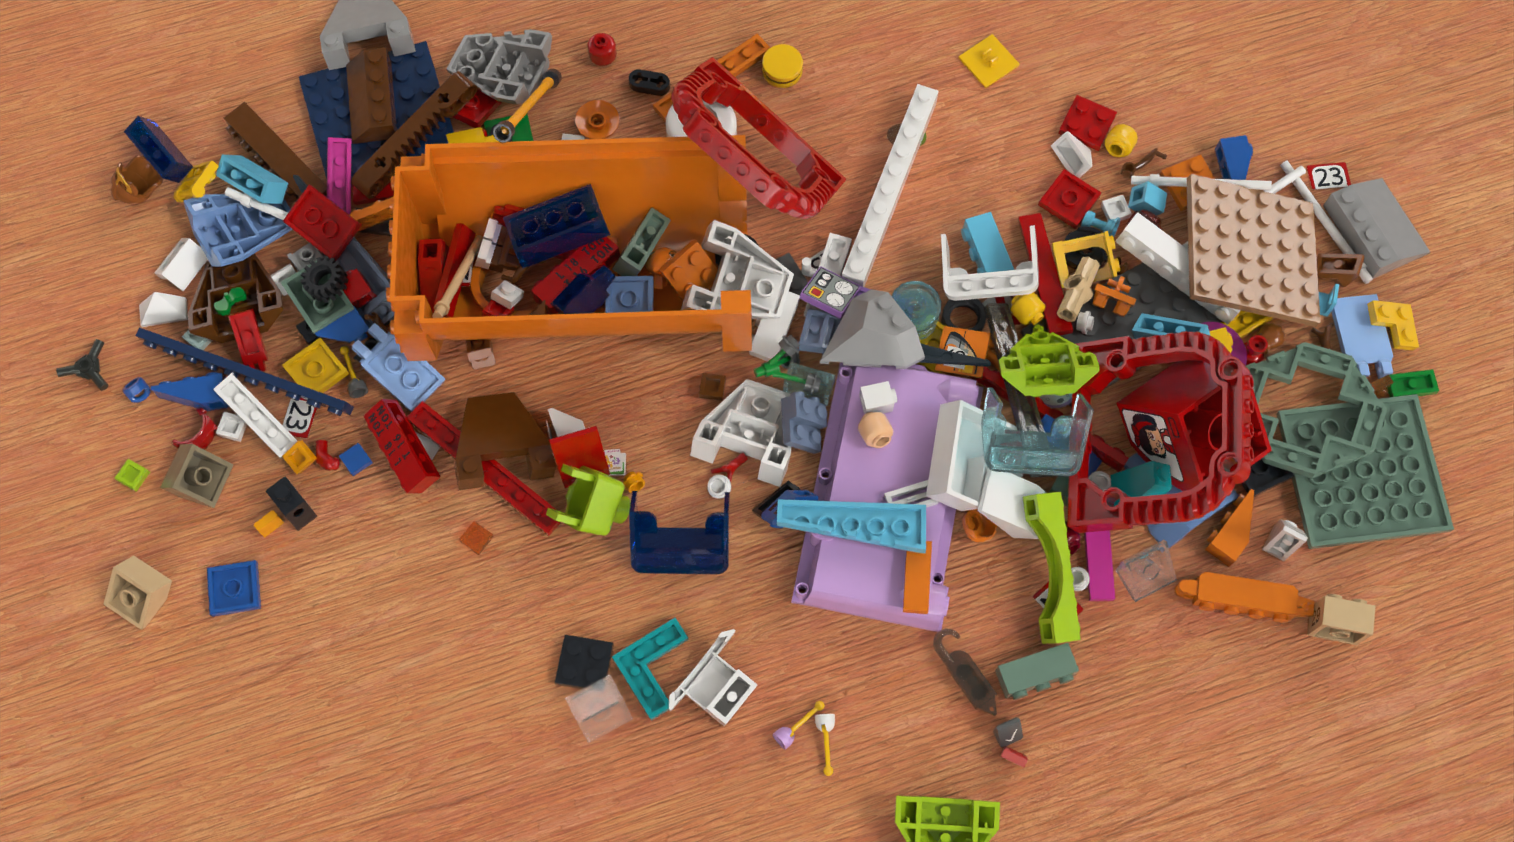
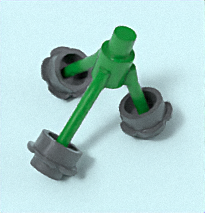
[753,335,821,395]

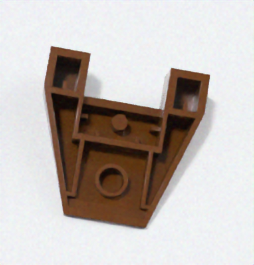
[455,392,556,490]

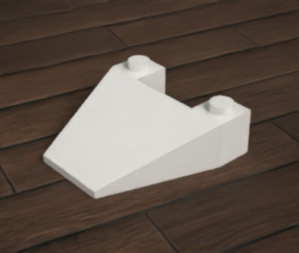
[680,220,794,319]
[690,379,791,487]

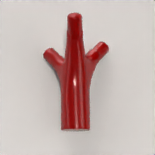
[711,453,748,482]

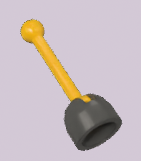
[340,346,368,398]

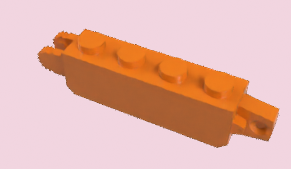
[1174,572,1315,623]

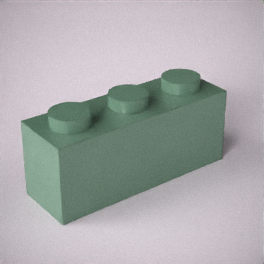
[995,643,1079,700]

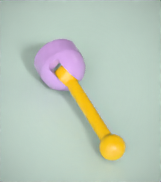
[772,701,825,750]

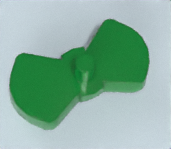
[214,287,246,316]

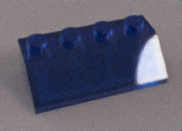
[503,184,610,268]

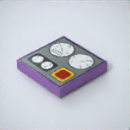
[799,266,861,319]

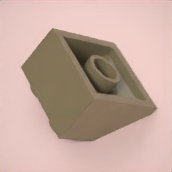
[160,444,234,508]

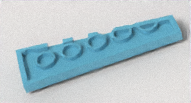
[777,499,926,553]

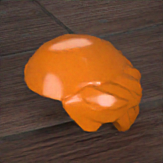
[962,509,998,543]

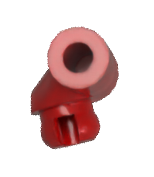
[315,440,340,471]

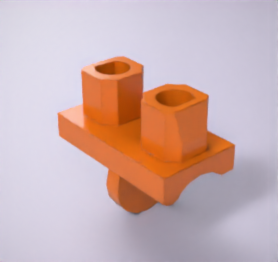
[1092,276,1137,317]

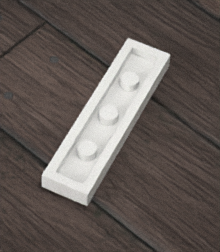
[213,373,297,459]

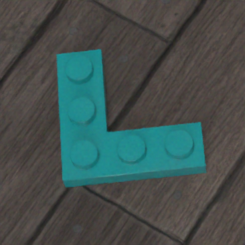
[612,618,689,721]

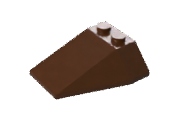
[188,253,284,343]

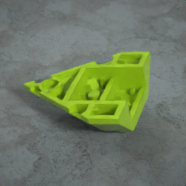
[999,324,1099,397]
[895,796,1000,842]

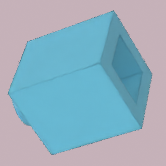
[1128,181,1167,219]

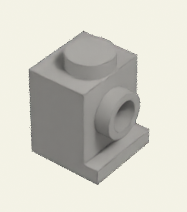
[287,243,326,271]

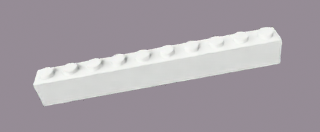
[842,84,939,287]

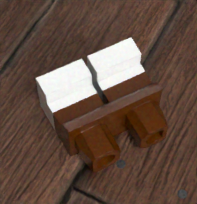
[475,218,526,273]

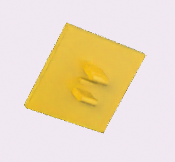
[958,34,1020,88]

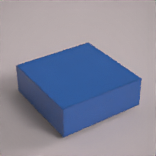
[339,443,373,476]

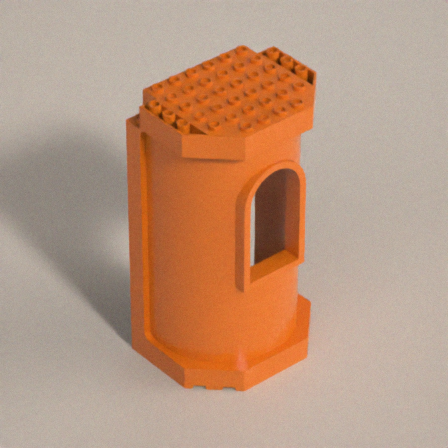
[386,135,752,361]

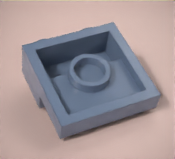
[781,391,827,454]

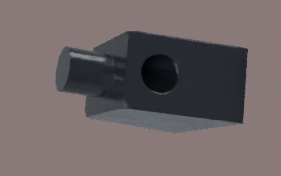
[266,476,318,531]

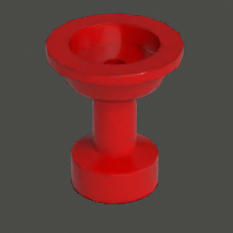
[1244,335,1268,365]

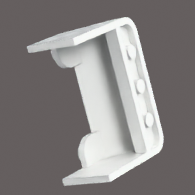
[941,225,1039,301]

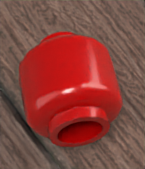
[587,33,617,66]

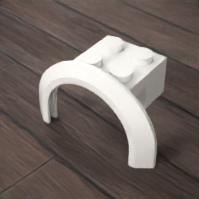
[669,629,757,726]

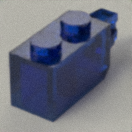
[550,265,616,314]

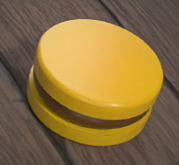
[762,44,803,88]

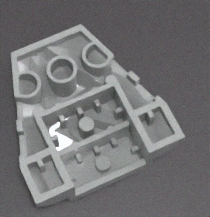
[447,29,552,104]

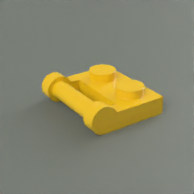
[174,160,219,203]

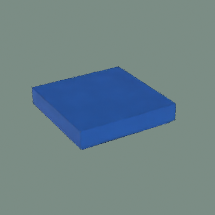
[207,560,261,617]

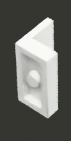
[154,238,208,291]

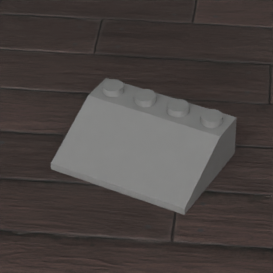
[1323,178,1430,279]

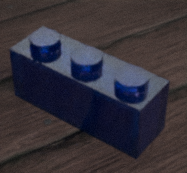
[124,116,193,183]

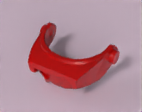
[172,408,218,450]

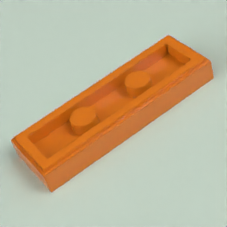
[903,541,932,614]

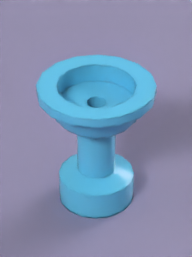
[1081,210,1121,237]

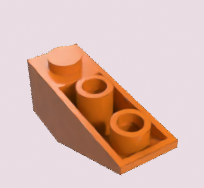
[1205,489,1254,567]

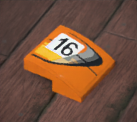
[935,326,991,379]

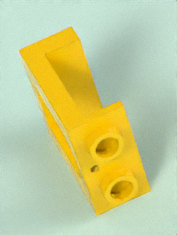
[1052,231,1120,289]

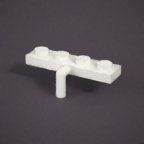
[801,233,852,317]

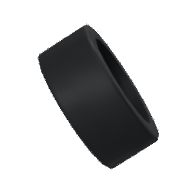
[941,299,987,332]

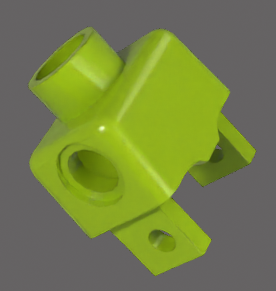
[546,464,631,536]

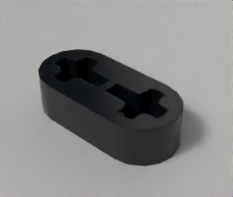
[629,69,670,96]

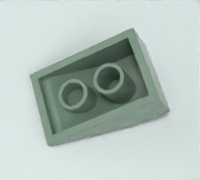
[281,260,355,333]

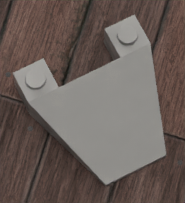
[320,0,416,70]

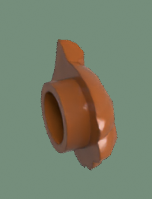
[1257,323,1285,354]

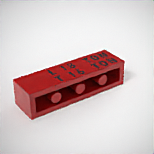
[531,230,620,315]
[363,399,441,494]

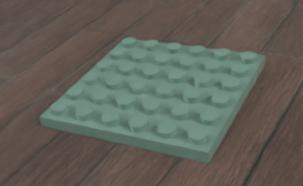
[1276,394,1454,549]

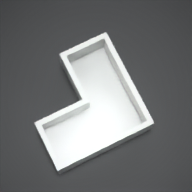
[926,400,1029,511]

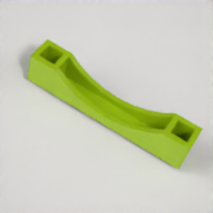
[1023,492,1081,644]

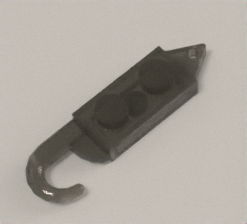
[933,628,997,716]

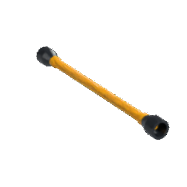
[493,69,562,143]

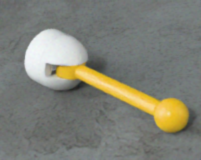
[815,714,835,776]

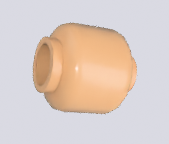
[858,412,894,448]

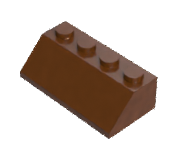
[346,47,397,144]

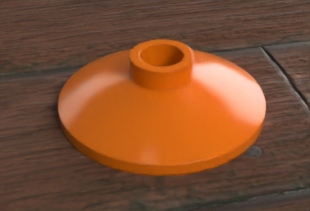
[575,100,620,139]

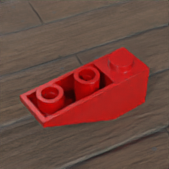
[418,239,449,313]

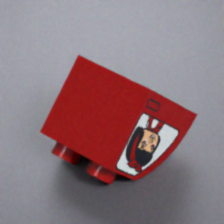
[1117,360,1272,491]

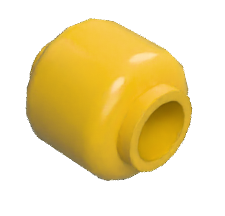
[1105,124,1138,157]
[1010,292,1045,325]

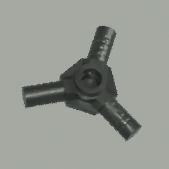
[56,339,109,391]

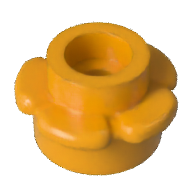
[623,472,645,494]

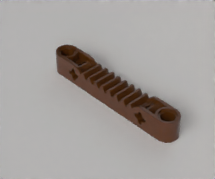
[351,71,477,199]

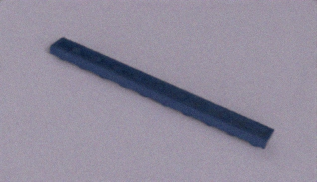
[136,327,354,416]

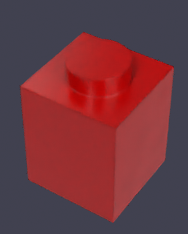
[342,268,377,309]

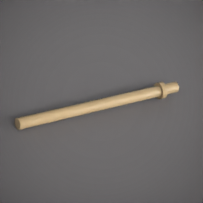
[432,235,483,318]

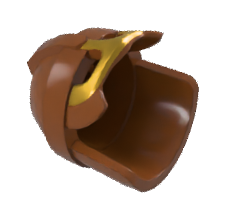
[111,155,163,204]

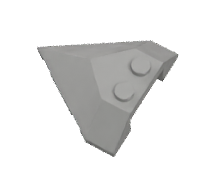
[819,289,925,369]

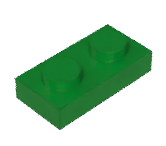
[1384,369,1439,397]

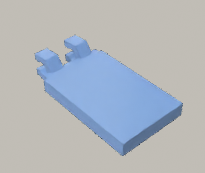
[1331,294,1394,380]
[351,323,446,412]

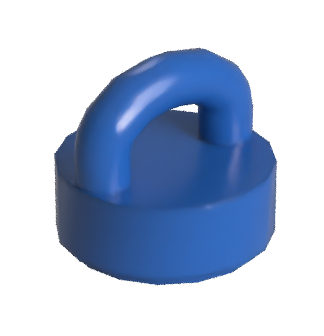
[122,377,151,403]

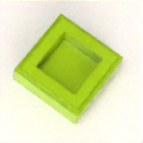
[114,459,150,492]

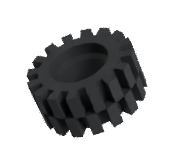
[301,256,348,303]

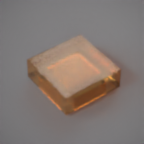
[459,521,494,555]

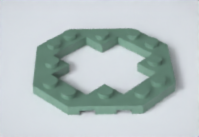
[1246,342,1387,478]

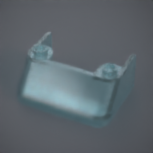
[981,387,1094,476]

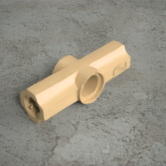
[1057,257,1100,322]

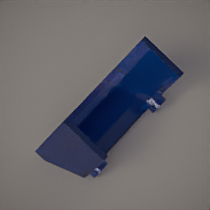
[629,491,730,574]

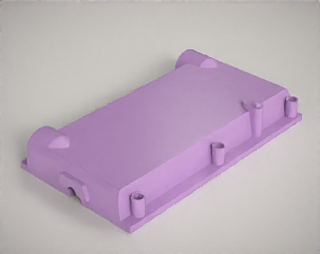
[791,362,983,633]

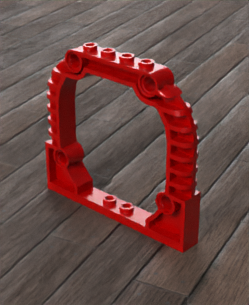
[671,57,846,219]
[1067,331,1254,533]

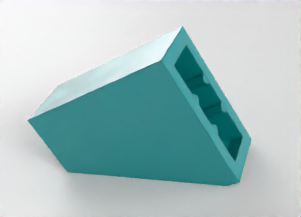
[1110,461,1172,506]

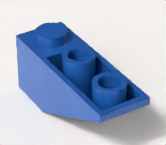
[151,372,229,411]

